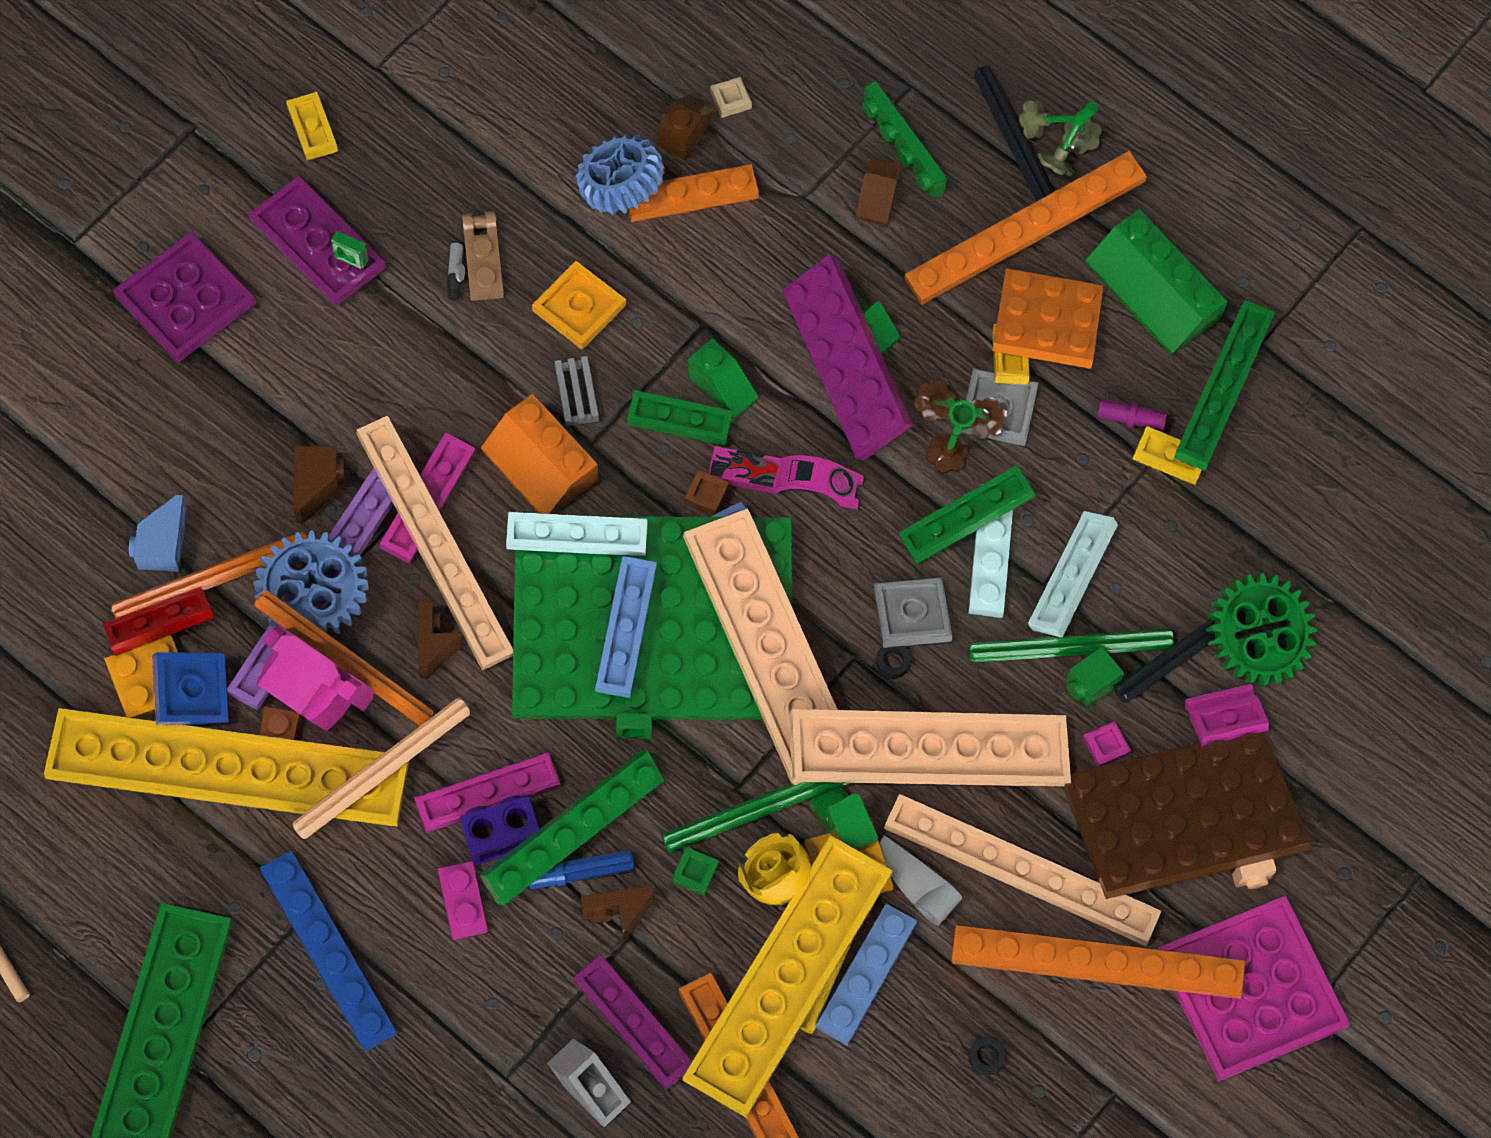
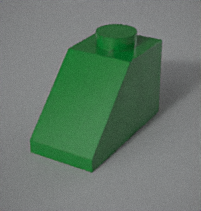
[687,338,758,421]

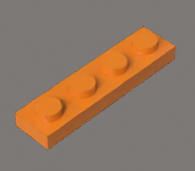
[628,164,759,222]

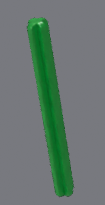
[968,628,1174,663]
[662,782,849,853]

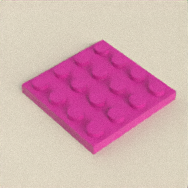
[1156,895,1350,1082]

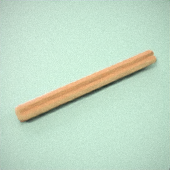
[293,698,470,839]

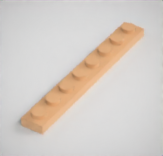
[356,416,513,671]
[884,794,1161,946]

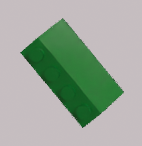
[1085,209,1227,356]

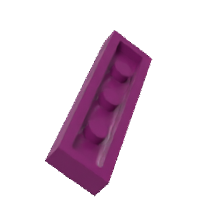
[573,955,692,1090]

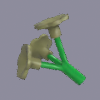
[1019,100,1102,176]

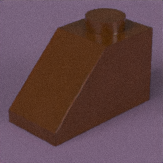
[657,94,718,160]
[293,446,345,523]

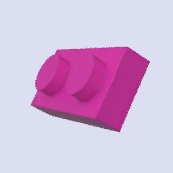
[438,861,488,940]

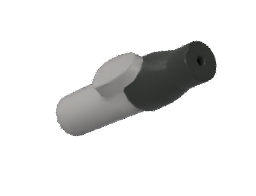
[447,240,465,300]

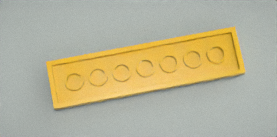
[683,835,893,1118]

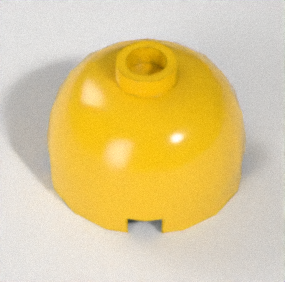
[738,833,811,906]

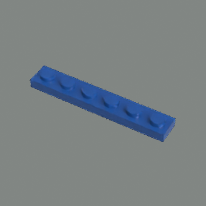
[260,850,397,1052]

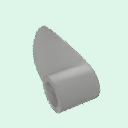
[879,835,962,926]

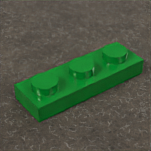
[627,390,733,446]

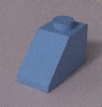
[129,495,187,572]

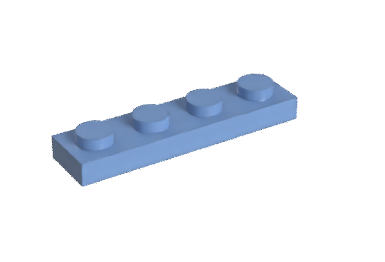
[595,556,657,698]
[816,904,917,1046]

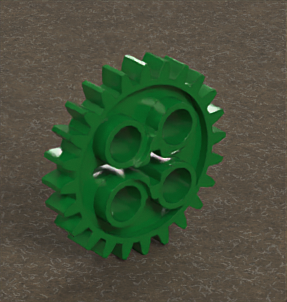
[1206,573,1317,686]

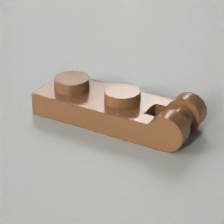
[462,211,504,301]

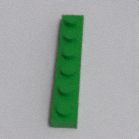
[1174,300,1275,471]
[480,750,664,906]

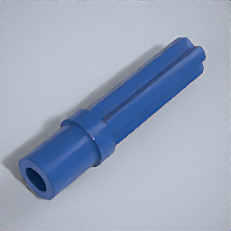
[529,850,634,890]

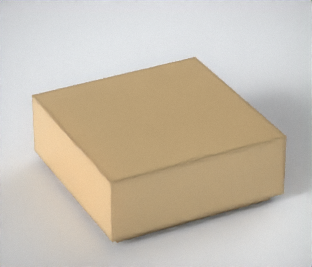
[710,77,752,118]

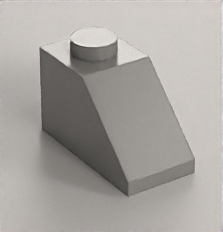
[547,1038,631,1127]

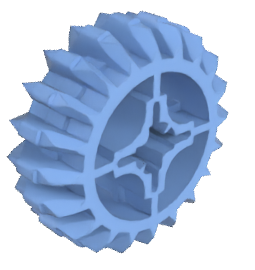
[576,133,665,215]

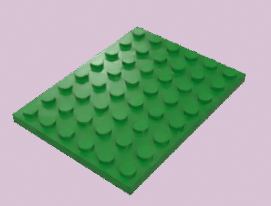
[512,516,792,721]

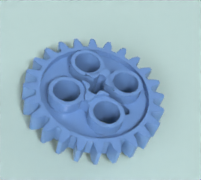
[253,530,369,634]

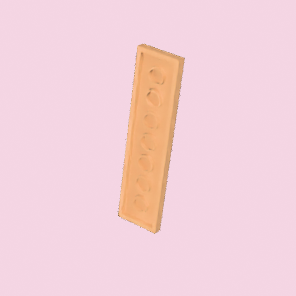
[683,508,838,786]
[789,709,1071,787]

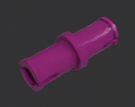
[1097,397,1168,432]

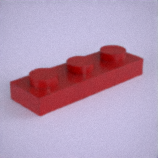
[103,587,214,655]

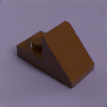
[855,157,902,226]
[418,601,462,679]
[581,885,653,941]

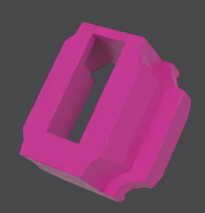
[256,625,375,732]

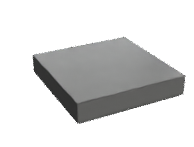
[961,368,1039,446]
[874,577,952,648]

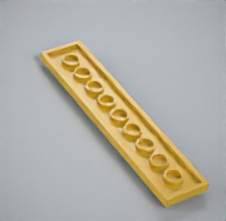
[44,708,409,827]

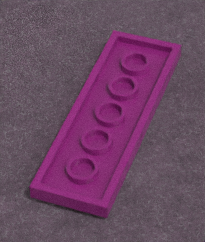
[782,254,913,460]

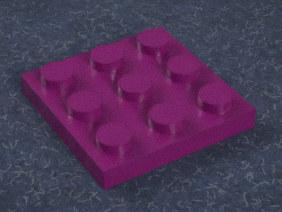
[113,232,256,363]

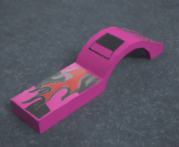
[709,446,864,510]

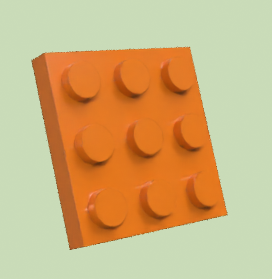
[992,268,1104,369]

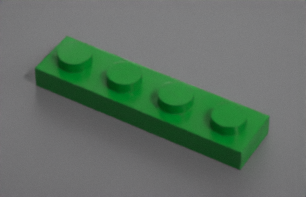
[862,81,947,200]
[899,465,1035,564]

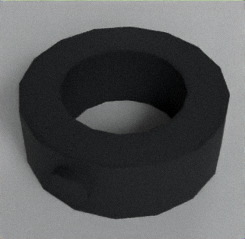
[876,646,911,679]
[969,1037,1006,1076]

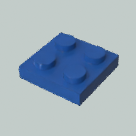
[152,652,229,725]

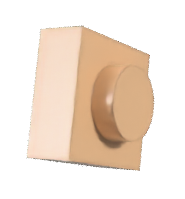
[1232,859,1277,890]

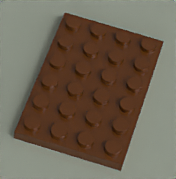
[1063,732,1311,899]

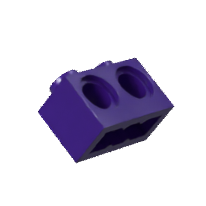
[460,795,539,866]

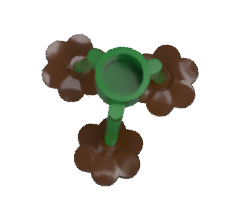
[913,380,1007,474]

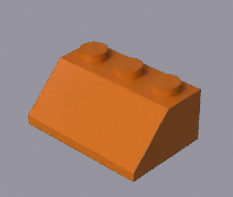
[481,393,598,514]

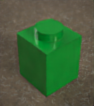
[1065,647,1124,708]

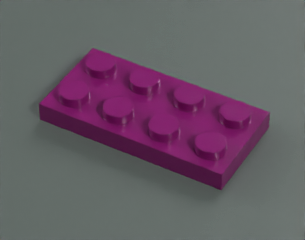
[248,176,386,308]

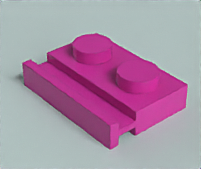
[1185,684,1269,746]

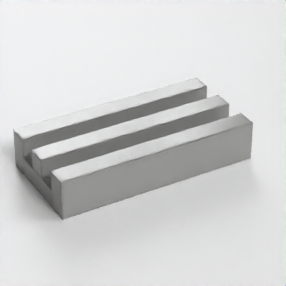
[554,356,599,426]

